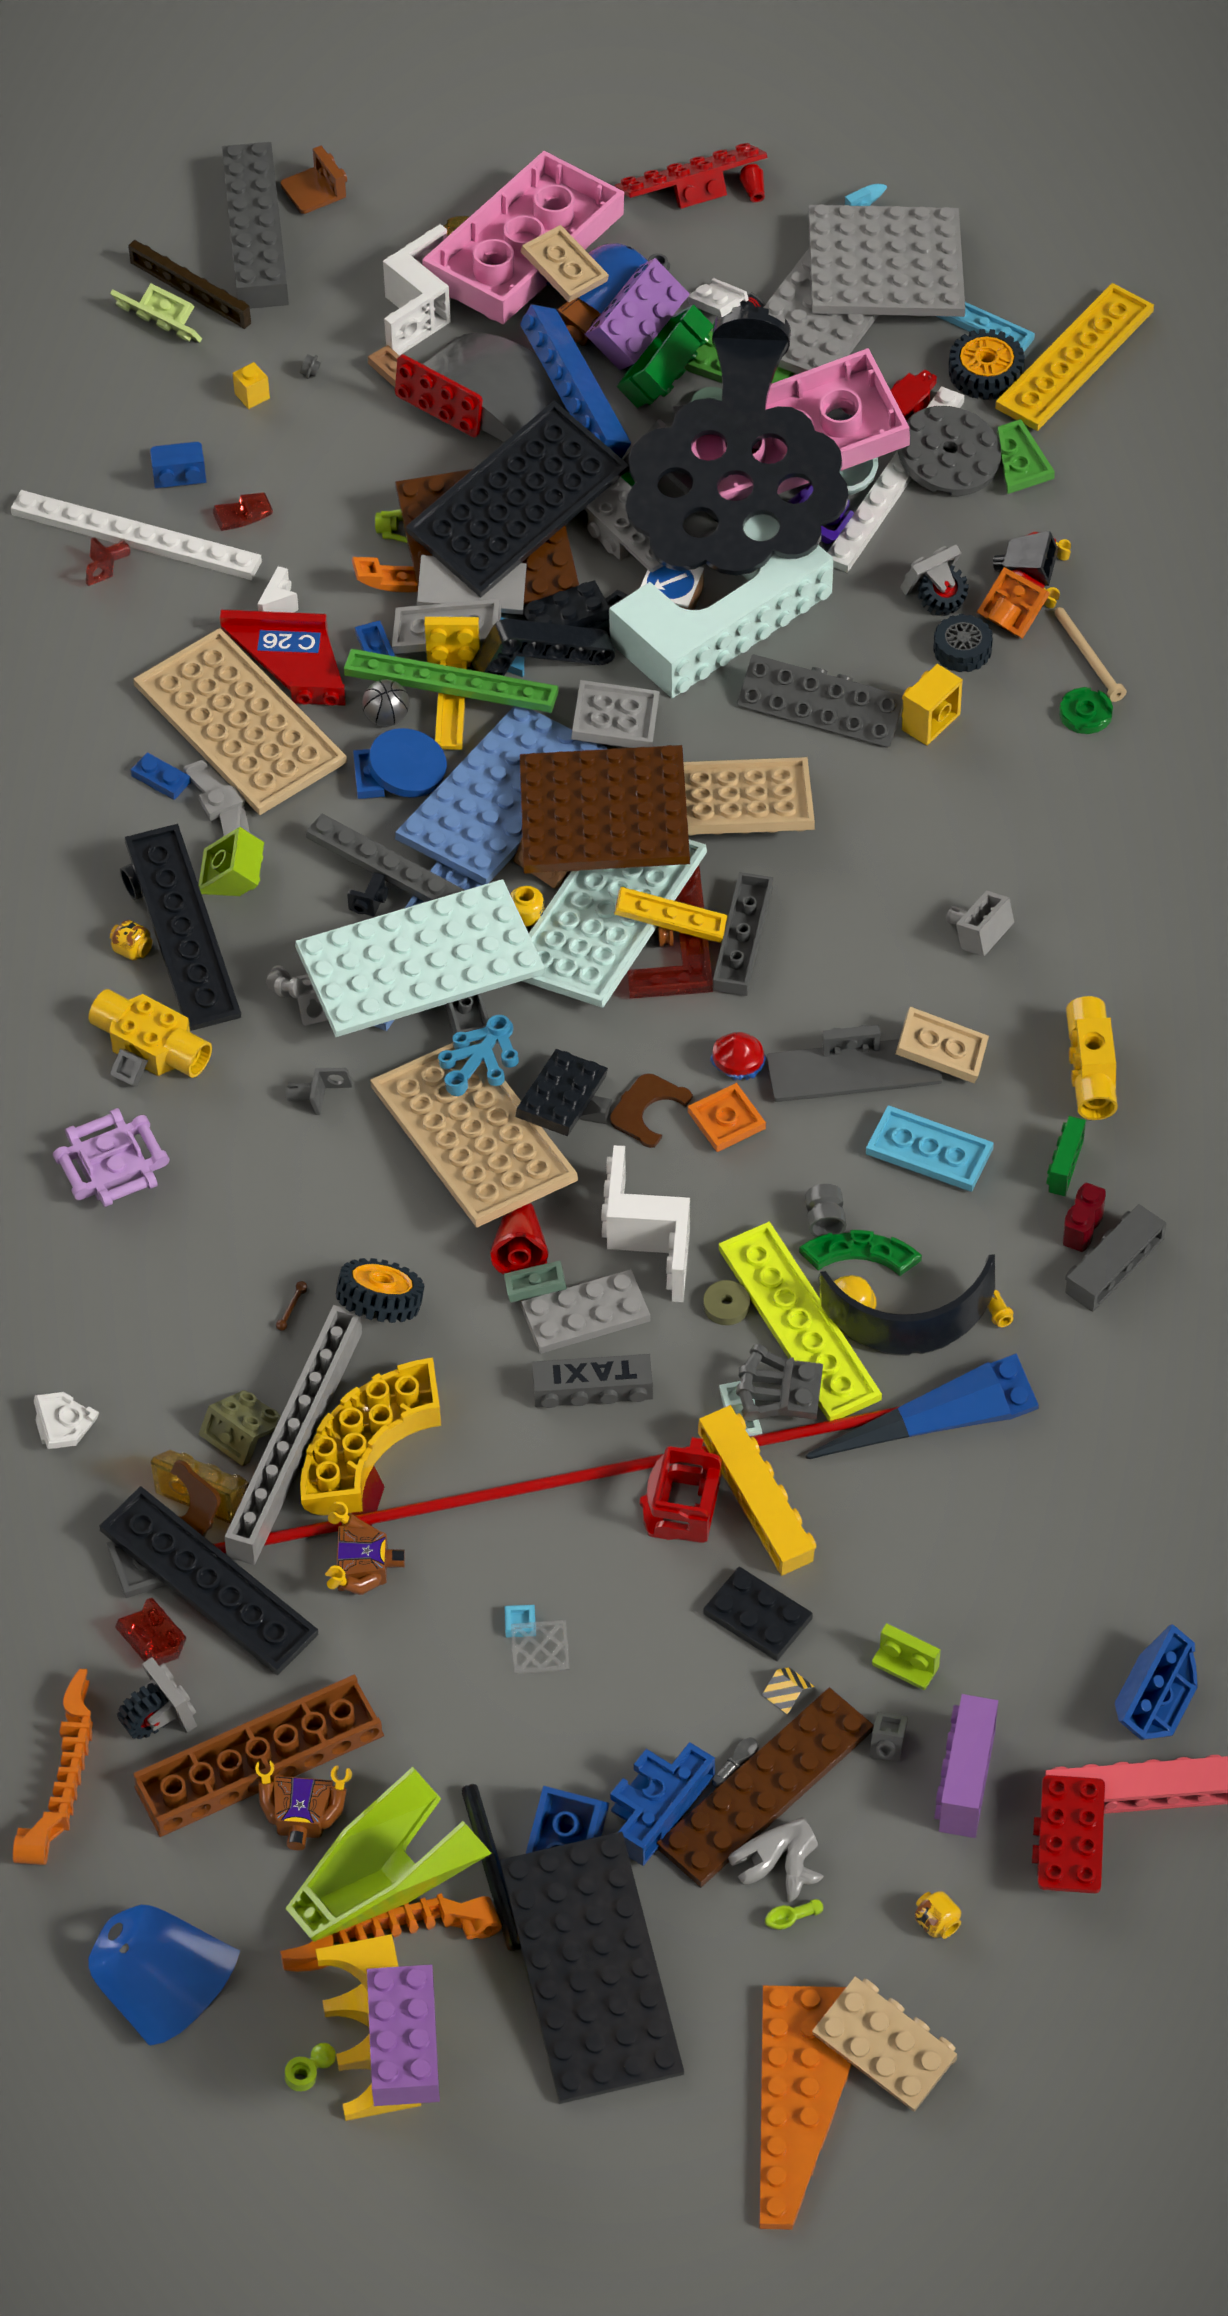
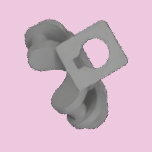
[266,965,328,1026]

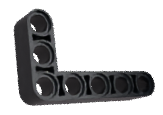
[471,619,615,676]

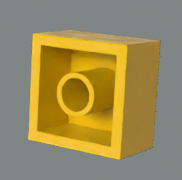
[901,664,963,746]

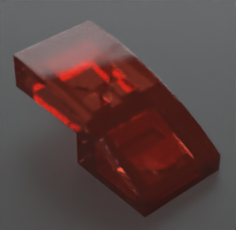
[213,492,273,531]

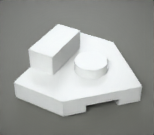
[34,1392,99,1449]

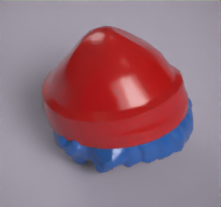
[710,1032,766,1081]

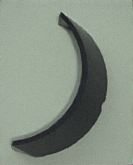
[818,1254,995,1356]

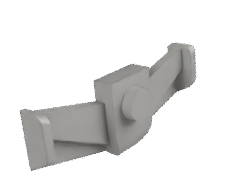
[183,760,250,836]

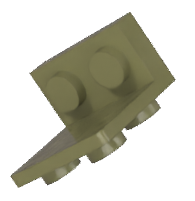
[199,1390,281,1466]

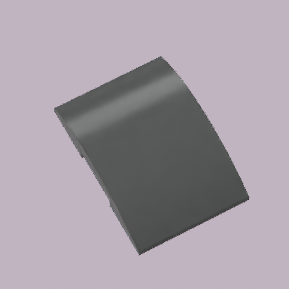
[423,333,569,442]

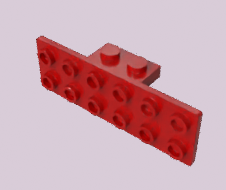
[614,143,768,209]

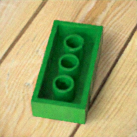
[1046,1116,1086,1197]

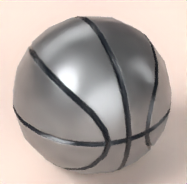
[362,679,410,727]

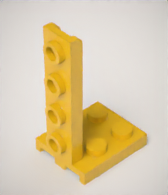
[424,617,480,750]

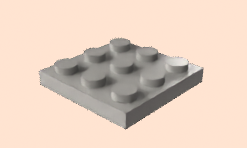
[571,680,660,748]

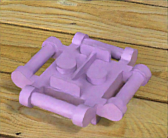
[53,1108,170,1207]

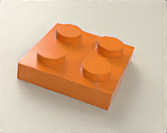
[688,1083,766,1152]

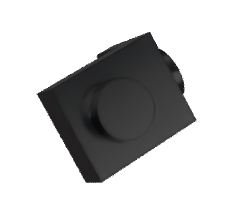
[347,872,388,917]

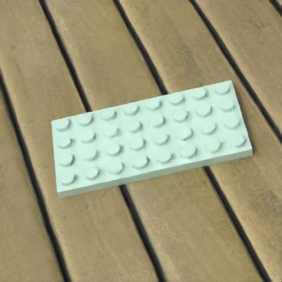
[523,839,707,1008]
[295,879,545,1037]

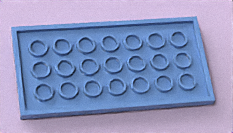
[395,706,607,885]

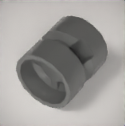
[805,1184,847,1237]

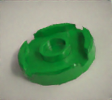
[1059,687,1113,734]

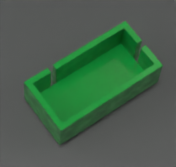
[616,304,713,408]

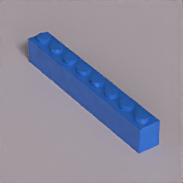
[520,304,632,459]

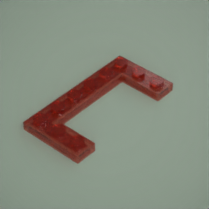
[627,865,713,999]

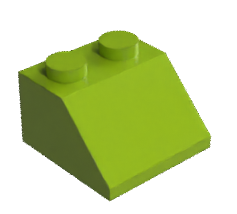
[198,827,264,896]

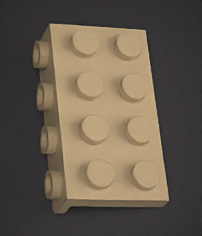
[812,1976,957,2112]

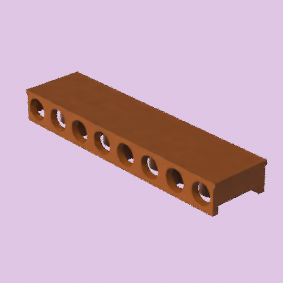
[133,1674,384,1837]

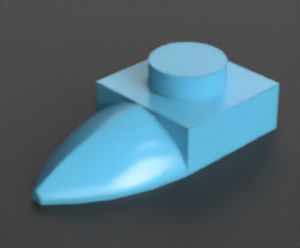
[845,184,887,206]

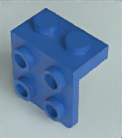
[150,442,207,488]

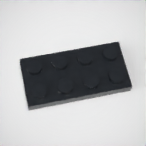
[515,1049,608,1137]

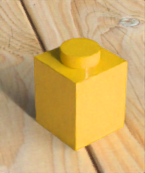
[233,362,270,409]

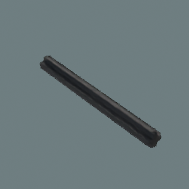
[462,1784,521,1951]

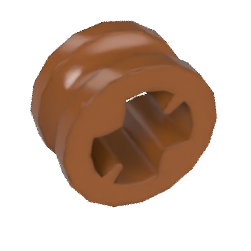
[658,926,674,947]

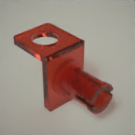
[86,537,131,586]

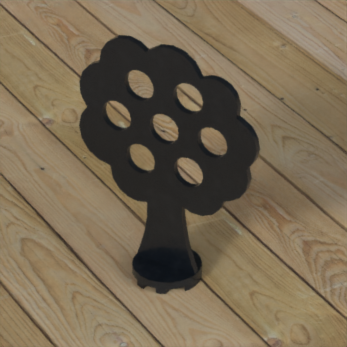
[625,306,849,576]

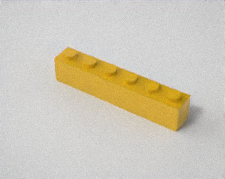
[698,1405,816,1576]

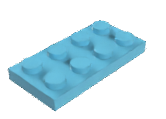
[866,1105,994,1192]

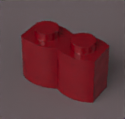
[1063,1182,1106,1252]

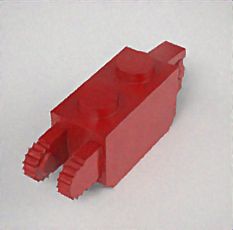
[890,370,937,421]

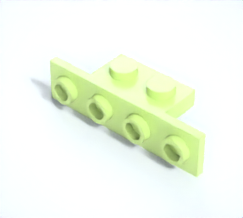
[110,283,202,343]

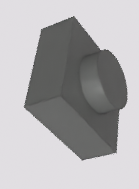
[110,1049,148,1086]

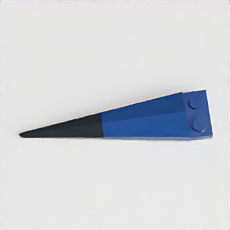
[806,1353,1039,1459]

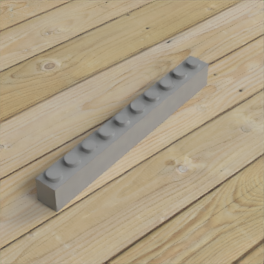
[225,1305,362,1565]

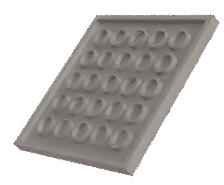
[808,204,965,317]

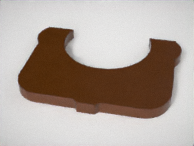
[610,1073,693,1148]
[170,1460,221,1537]

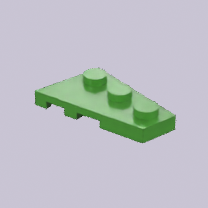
[997,419,1055,494]

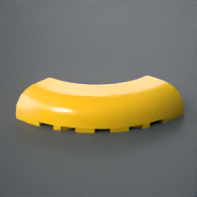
[300,1357,441,1516]

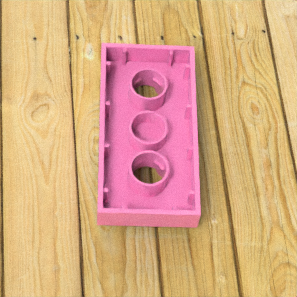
[422,151,624,325]
[691,348,910,501]

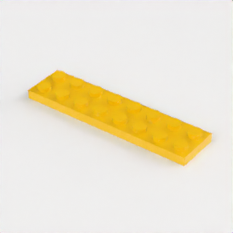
[995,283,1154,431]

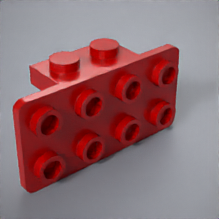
[395,354,483,438]
[1032,1775,1105,1894]

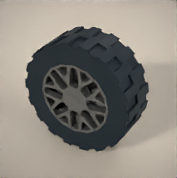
[933,614,993,672]

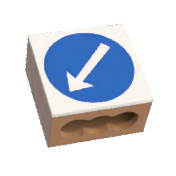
[640,566,704,610]

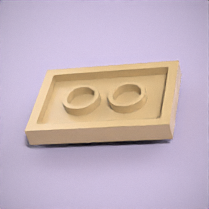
[521,225,609,302]
[895,1007,989,1084]

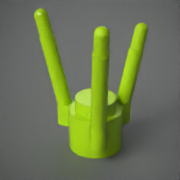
[375,509,408,543]

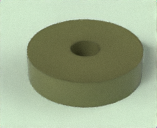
[703,1280,750,1325]

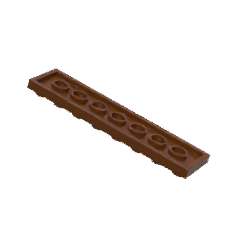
[657,1687,874,1888]

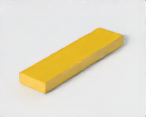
[614,887,727,943]

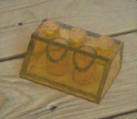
[151,1450,249,1524]

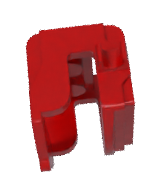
[640,1437,722,1543]

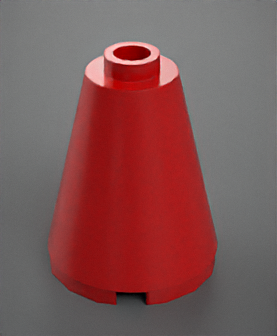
[490,1203,549,1275]

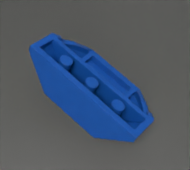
[1114,1624,1197,1740]

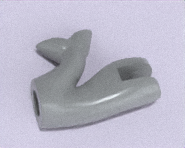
[728,1817,824,1902]

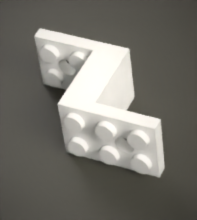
[383,224,451,355]
[601,1145,690,1302]

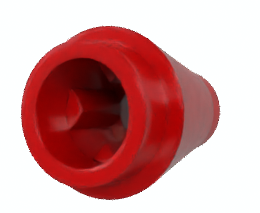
[739,164,765,203]

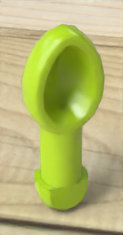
[765,1899,824,1930]

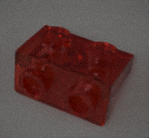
[115,1598,186,1665]

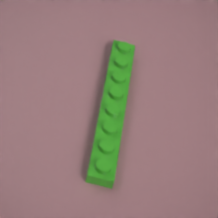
[344,649,558,713]

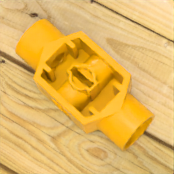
[88,989,212,1078]
[1066,996,1118,1120]

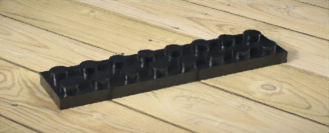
[125,824,241,1031]
[99,1486,318,1676]

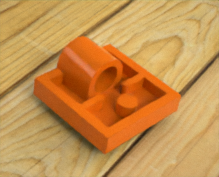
[977,567,1050,639]

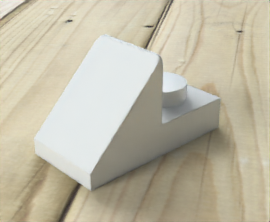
[258,566,299,613]

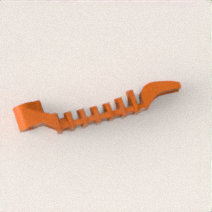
[13,1669,93,1865]
[280,1893,502,1972]

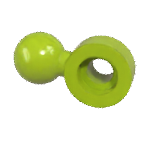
[284,2043,336,2091]

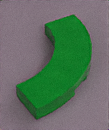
[799,1230,922,1276]

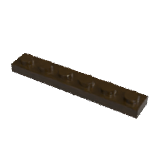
[128,240,251,329]

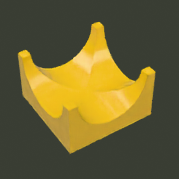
[316,1934,421,2121]

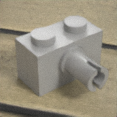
[946,890,1014,956]

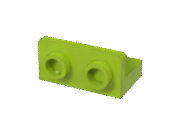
[872,1623,941,1690]

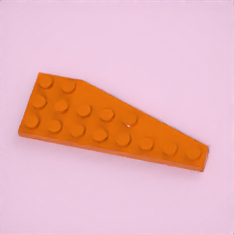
[760,1985,852,2230]

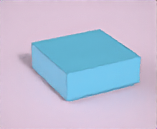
[504,1605,536,1638]

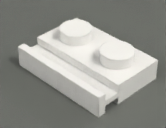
[687,278,749,318]

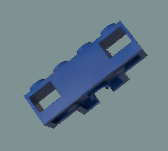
[610,1742,715,1866]

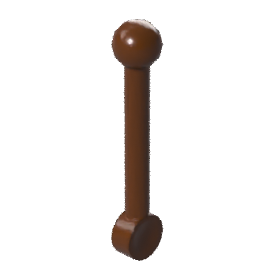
[276,1281,307,1331]

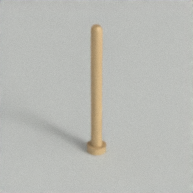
[1055,607,1127,702]

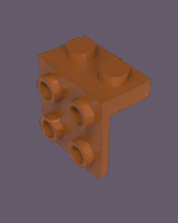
[281,145,347,214]

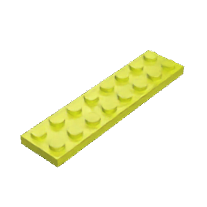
[719,1221,882,1421]

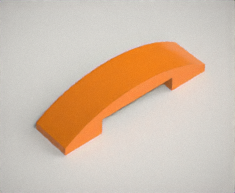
[352,557,418,592]

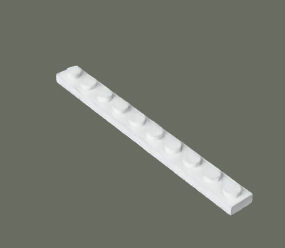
[827,386,964,573]
[11,490,262,580]

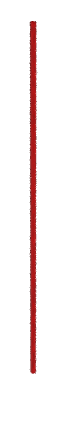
[213,1406,900,1554]

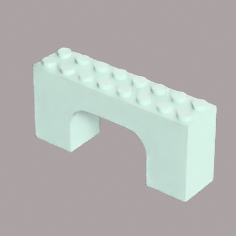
[609,514,833,698]

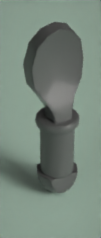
[712,1737,758,1788]

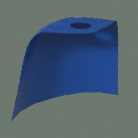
[546,243,648,314]
[88,1904,240,2046]

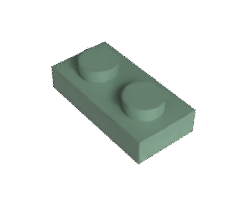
[504,1260,567,1303]

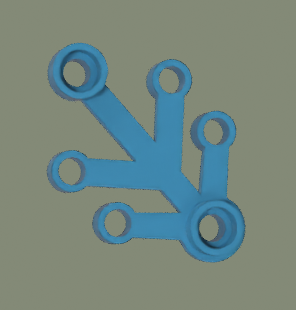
[438,1015,519,1096]

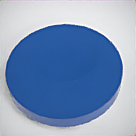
[368,728,447,797]

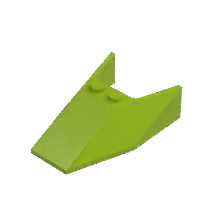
[285,1767,492,1942]

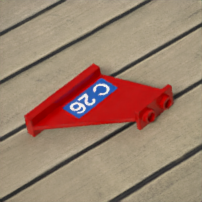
[220,610,346,706]

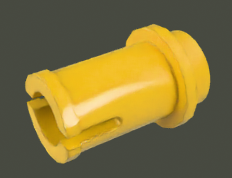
[987,1290,1014,1327]

